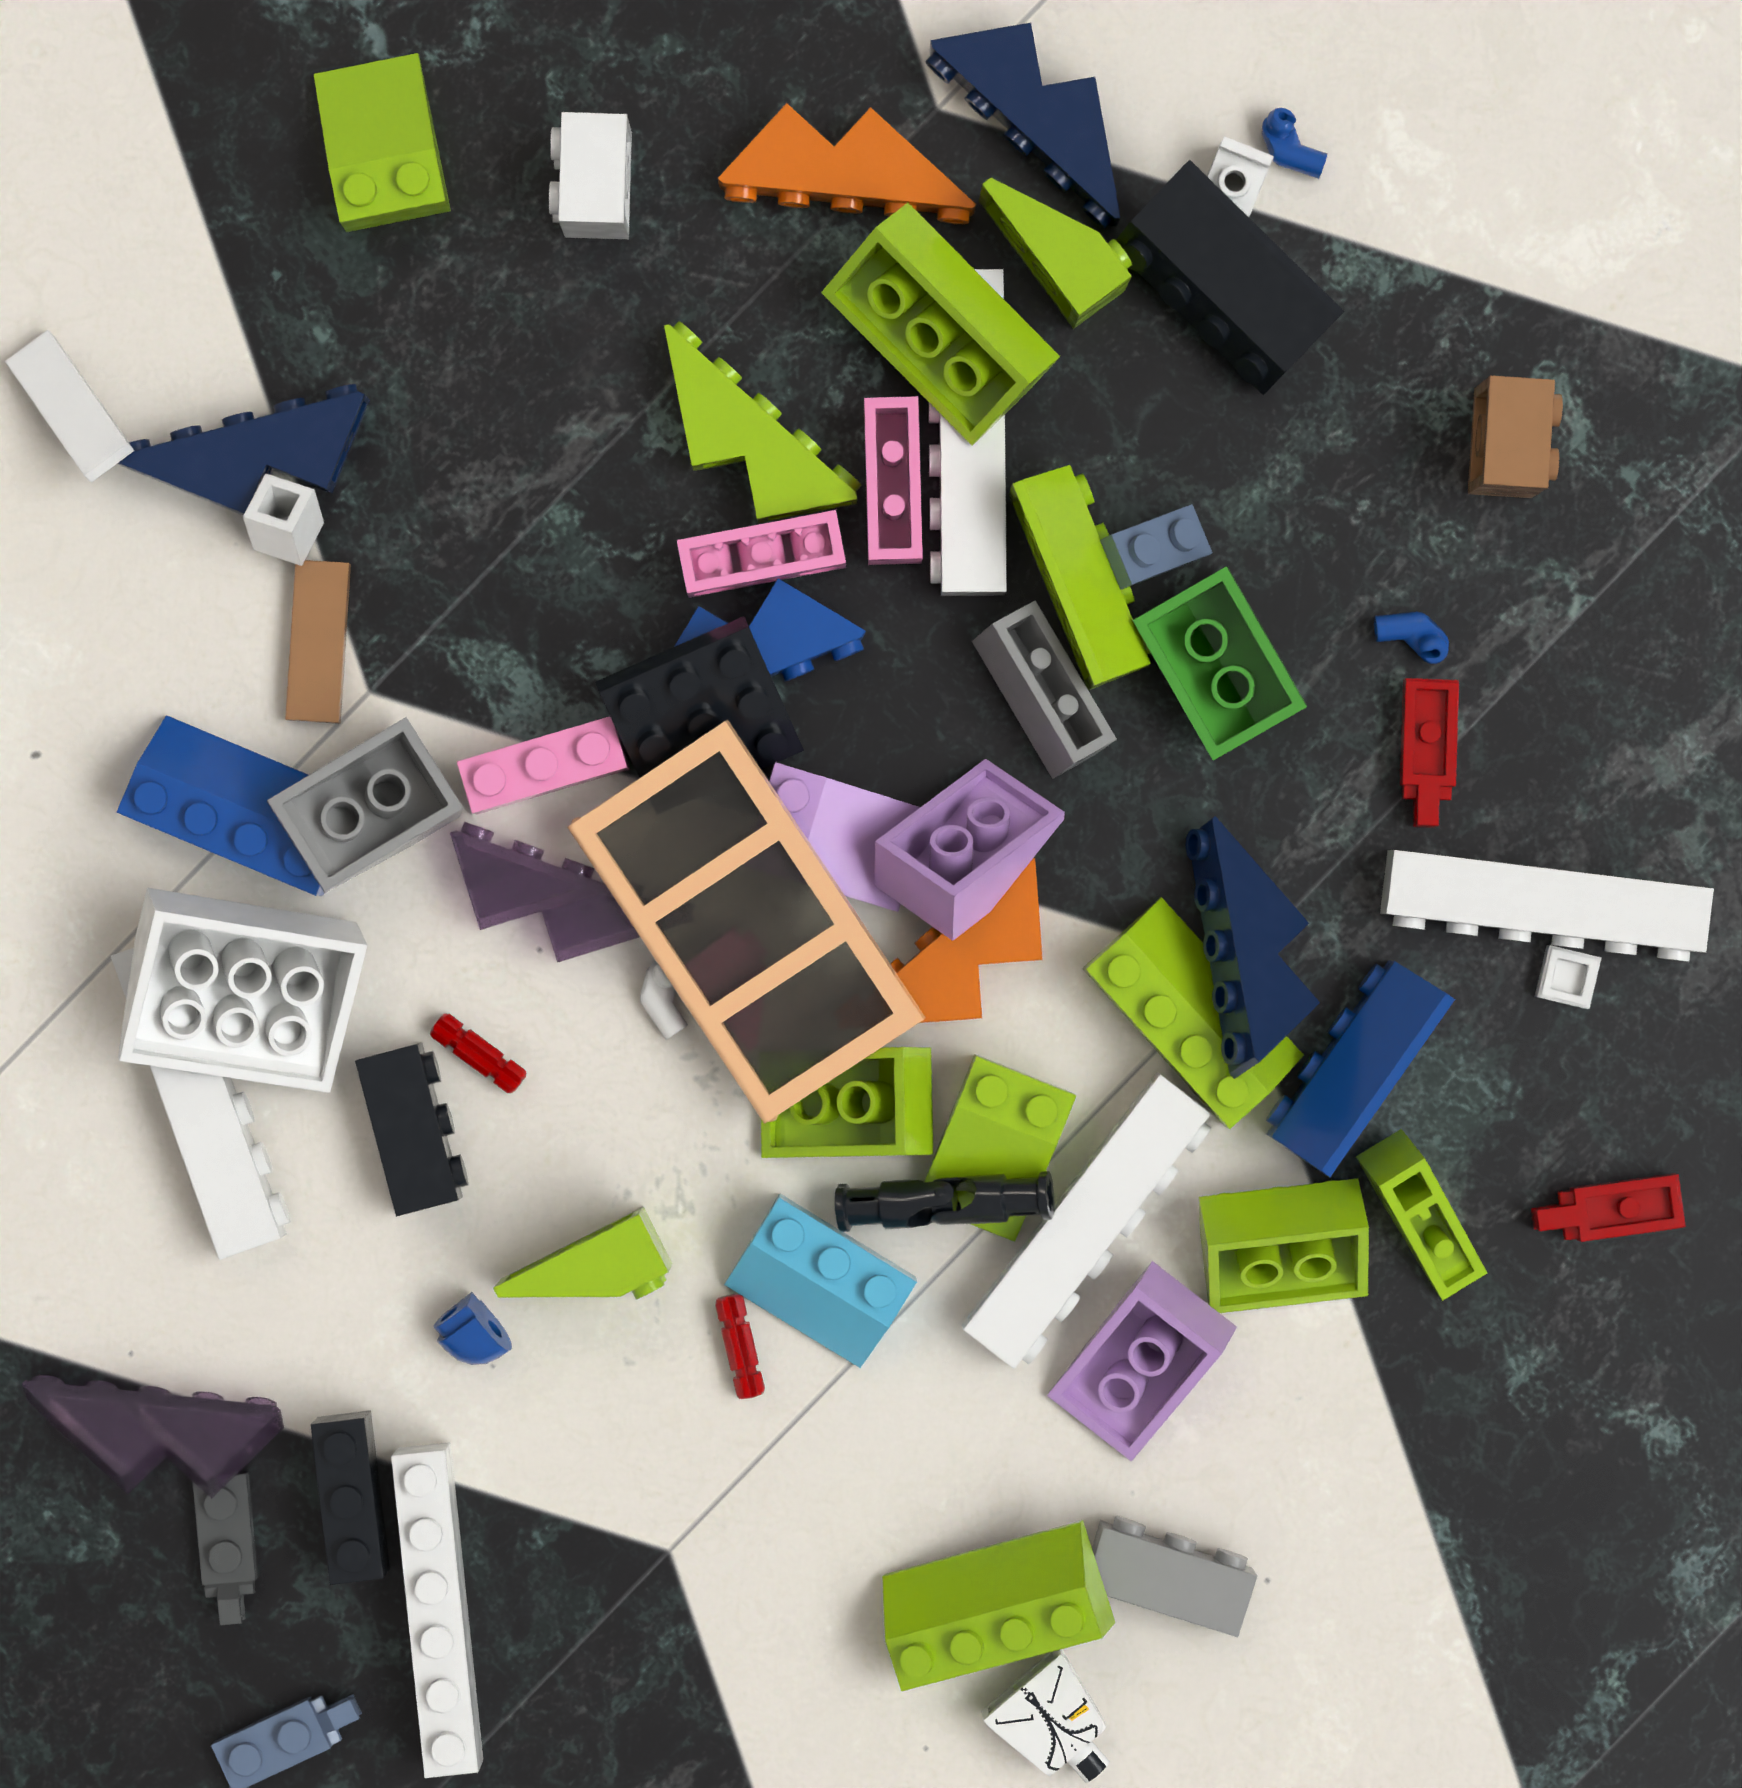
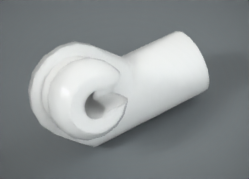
[640,961,688,1040]

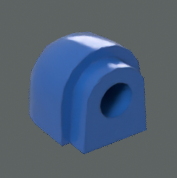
[434,1292,512,1365]

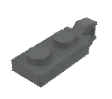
[193,1472,258,1625]

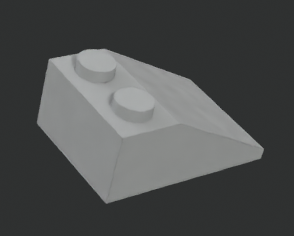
[267,717,464,893]

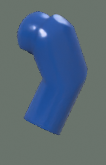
[1262,108,1328,179]
[1374,612,1449,664]

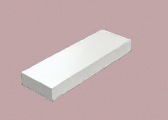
[5,330,134,483]

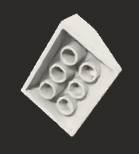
[118,888,367,1093]

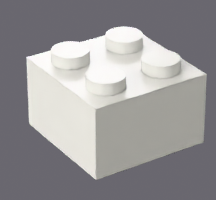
[549,112,632,239]

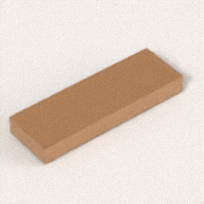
[285,560,351,724]

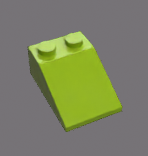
[314,53,451,232]
[979,178,1132,329]
[759,1047,933,1158]
[924,1054,1076,1242]
[493,1207,672,1299]

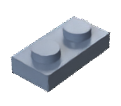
[1100,504,1213,590]

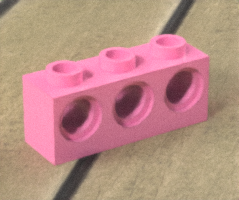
[677,510,846,598]

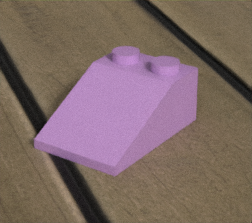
[875,759,1065,941]
[744,762,920,912]
[1047,1261,1237,1461]

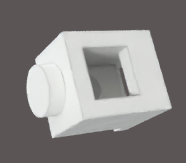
[1207,136,1274,217]

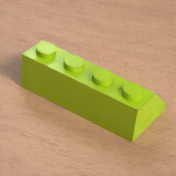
[821,203,1060,446]
[1008,465,1151,690]
[1082,897,1304,1129]
[882,1520,1116,1692]

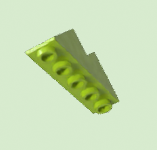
[664,321,862,524]

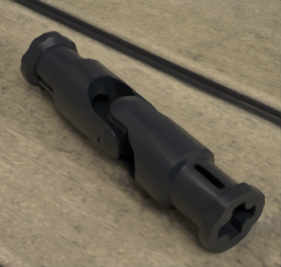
[835,1171,1055,1232]

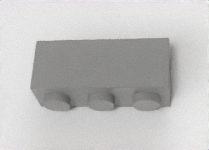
[972,600,1117,779]
[1092,1516,1257,1637]

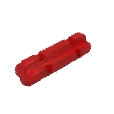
[430,1013,527,1094]
[715,1294,765,1399]

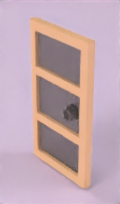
[567,720,926,1124]

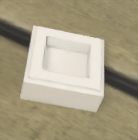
[1534,945,1602,1009]

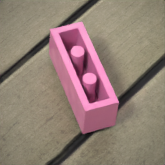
[864,396,923,565]
[457,716,630,815]

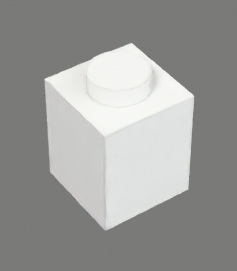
[243,474,324,566]

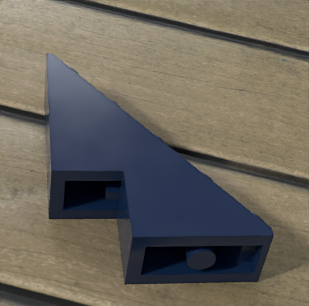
[925,22,1121,229]
[117,384,370,515]
[1185,816,1320,1079]

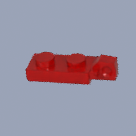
[1400,678,1459,828]
[1531,1173,1686,1242]

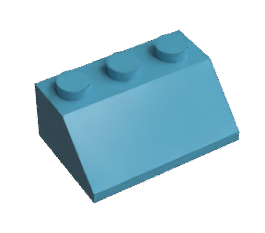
[724,1194,917,1368]

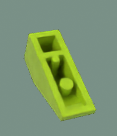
[1356,1129,1487,1301]

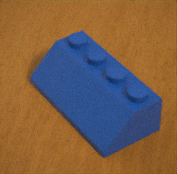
[116,715,324,896]
[1266,961,1455,1177]

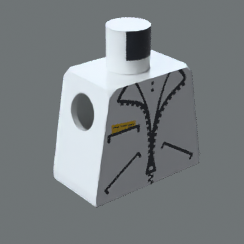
[982,1649,1110,1783]

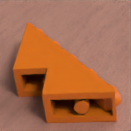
[718,103,976,224]
[833,858,1043,1029]

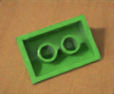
[1132,566,1307,760]

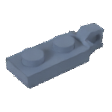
[211,1694,362,1788]

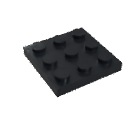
[595,616,804,815]

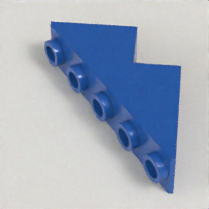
[674,578,866,681]

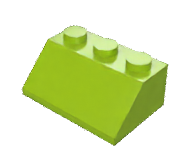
[1199,1178,1369,1313]

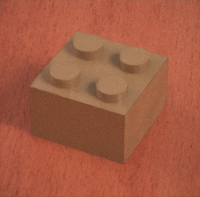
[1468,376,1563,498]

